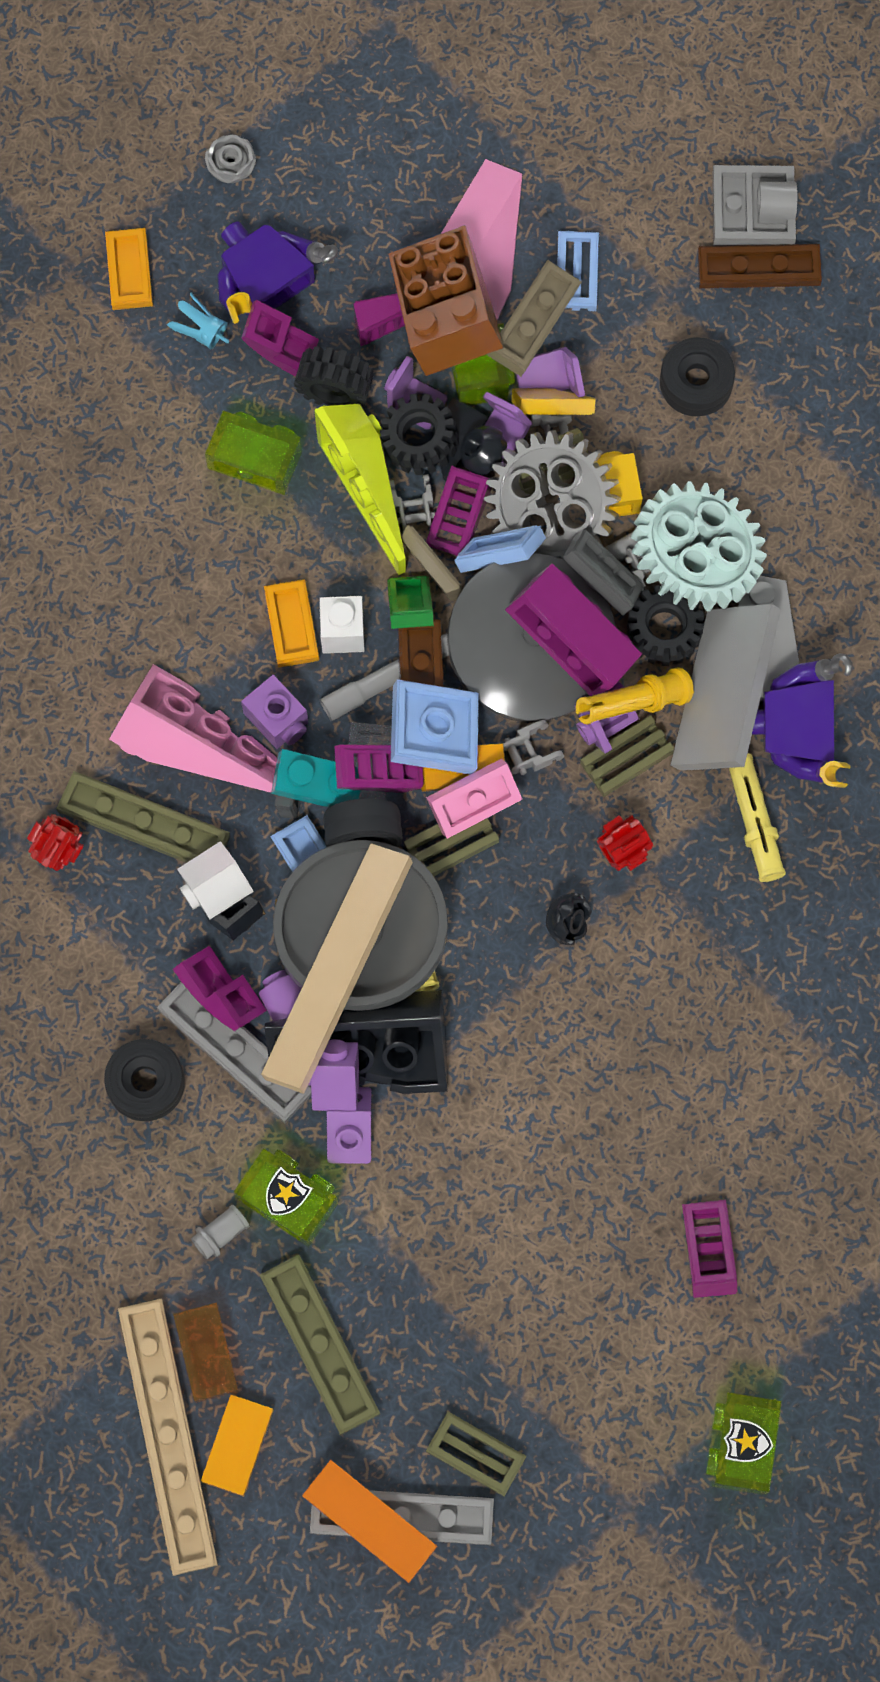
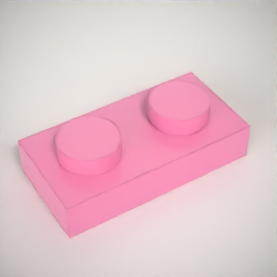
[426,759,522,839]

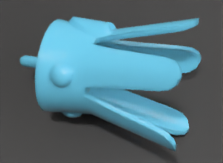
[167,292,229,350]

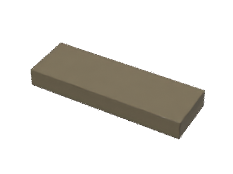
[487,260,582,377]

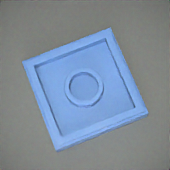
[391,679,479,775]

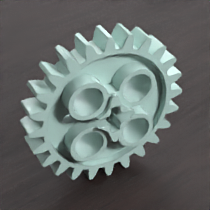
[631,481,767,611]

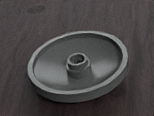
[447,554,615,722]
[273,840,448,1011]

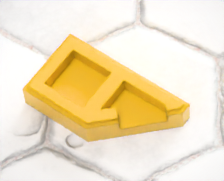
[511,388,596,415]

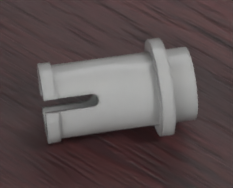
[191,1205,250,1259]

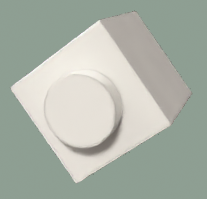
[320,596,364,653]
[177,841,254,919]

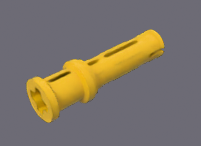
[575,667,694,725]

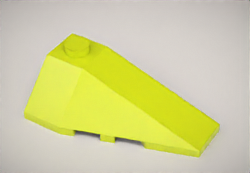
[315,404,406,575]

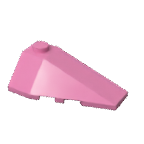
[441,159,522,320]
[109,664,277,792]

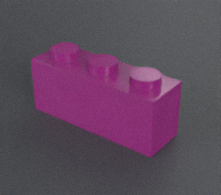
[505,563,642,696]

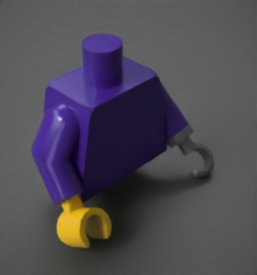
[217,221,338,324]
[752,653,853,788]

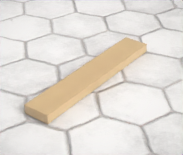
[261,844,413,1094]
[118,1298,218,1576]

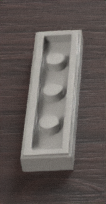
[157,982,312,1124]
[310,1491,494,1545]

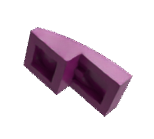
[241,300,319,377]
[173,946,267,1031]

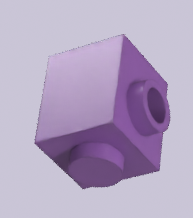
[241,675,308,749]
[308,1039,359,1111]

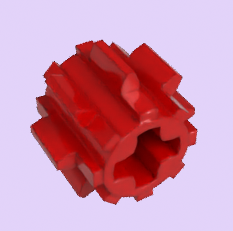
[27,814,84,871]
[596,815,653,871]

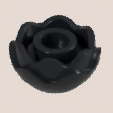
[460,425,507,476]
[546,893,592,945]

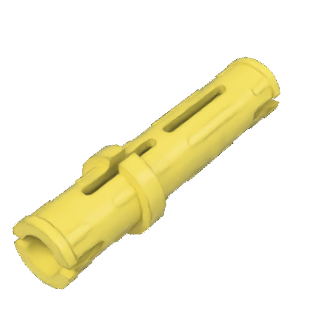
[729,753,786,882]

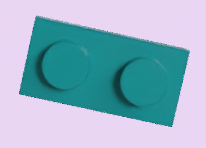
[271,749,361,808]

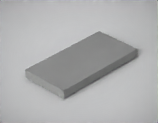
[671,603,781,771]

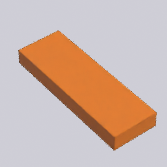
[302,1460,437,1583]

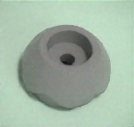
[205,135,256,183]

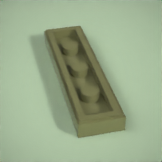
[56,771,231,863]
[260,1255,380,1436]

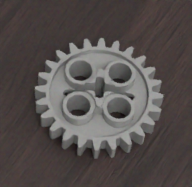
[484,430,621,560]

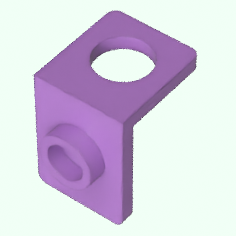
[516,347,585,397]
[384,356,447,429]
[483,392,532,463]
[327,1087,371,1163]

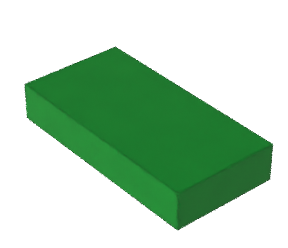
[387,576,434,629]

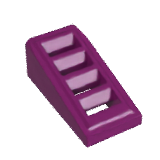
[353,293,405,346]
[426,466,492,556]
[334,745,424,793]
[682,1200,737,1298]

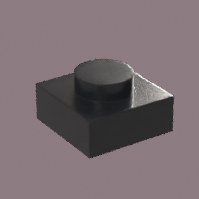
[204,895,266,941]

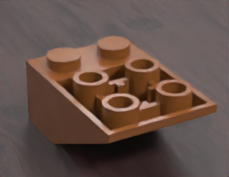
[388,225,503,376]

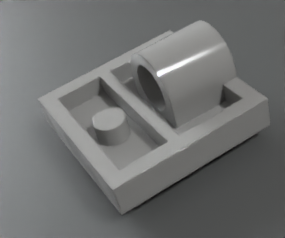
[712,165,797,246]

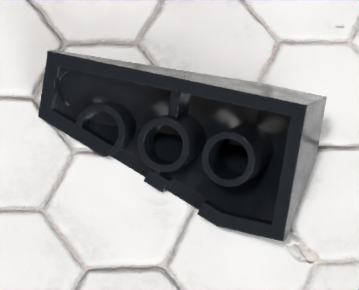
[264,990,448,1094]

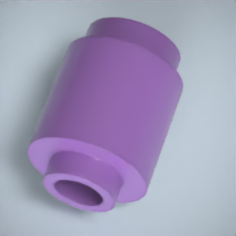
[259,970,301,1021]

